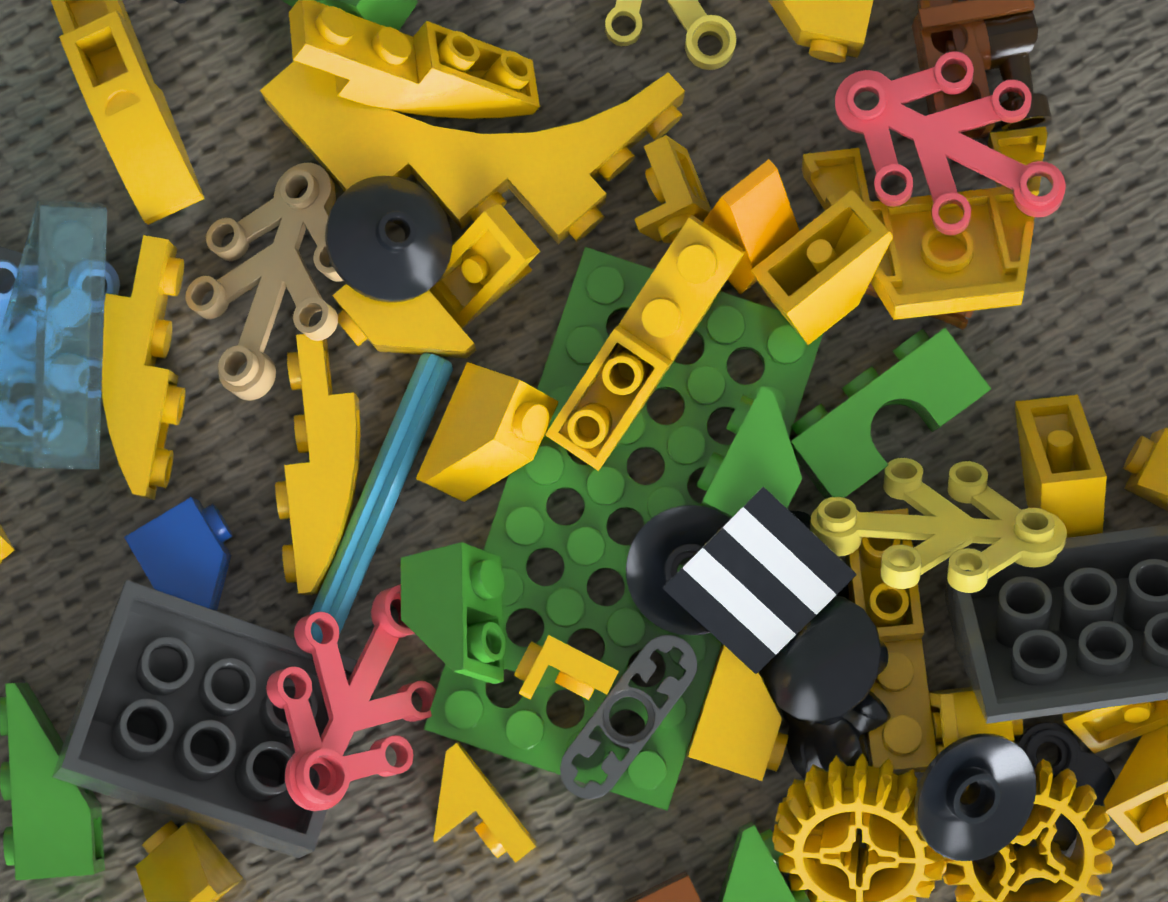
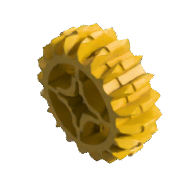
[772,753,947,902]
[942,759,1115,902]

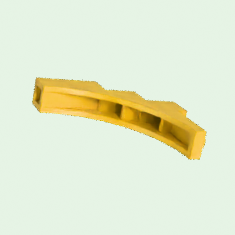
[260,61,685,245]

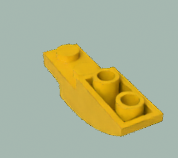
[51,0,205,225]
[289,0,540,119]
[545,215,746,471]
[100,235,185,500]
[275,334,361,595]
[845,508,937,774]

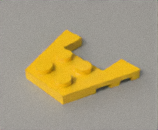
[802,126,1048,320]

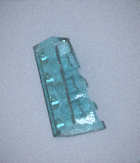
[0,201,107,469]

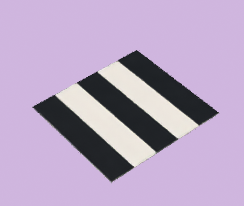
[663,487,857,674]

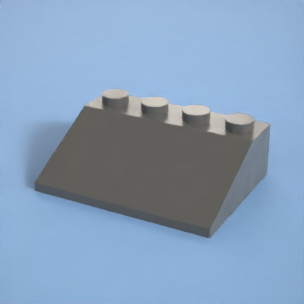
[945,524,1168,724]
[52,580,358,858]

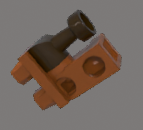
[912,0,1052,140]

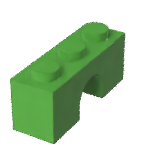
[790,328,991,499]

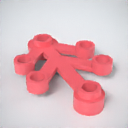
[835,51,1066,235]
[266,584,436,811]

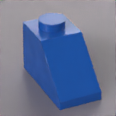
[124,497,233,611]

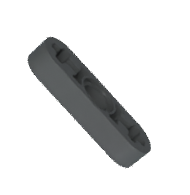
[560,635,697,799]

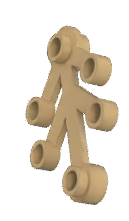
[185,163,343,401]

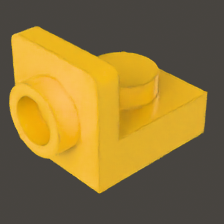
[634,135,711,243]
[514,635,619,700]

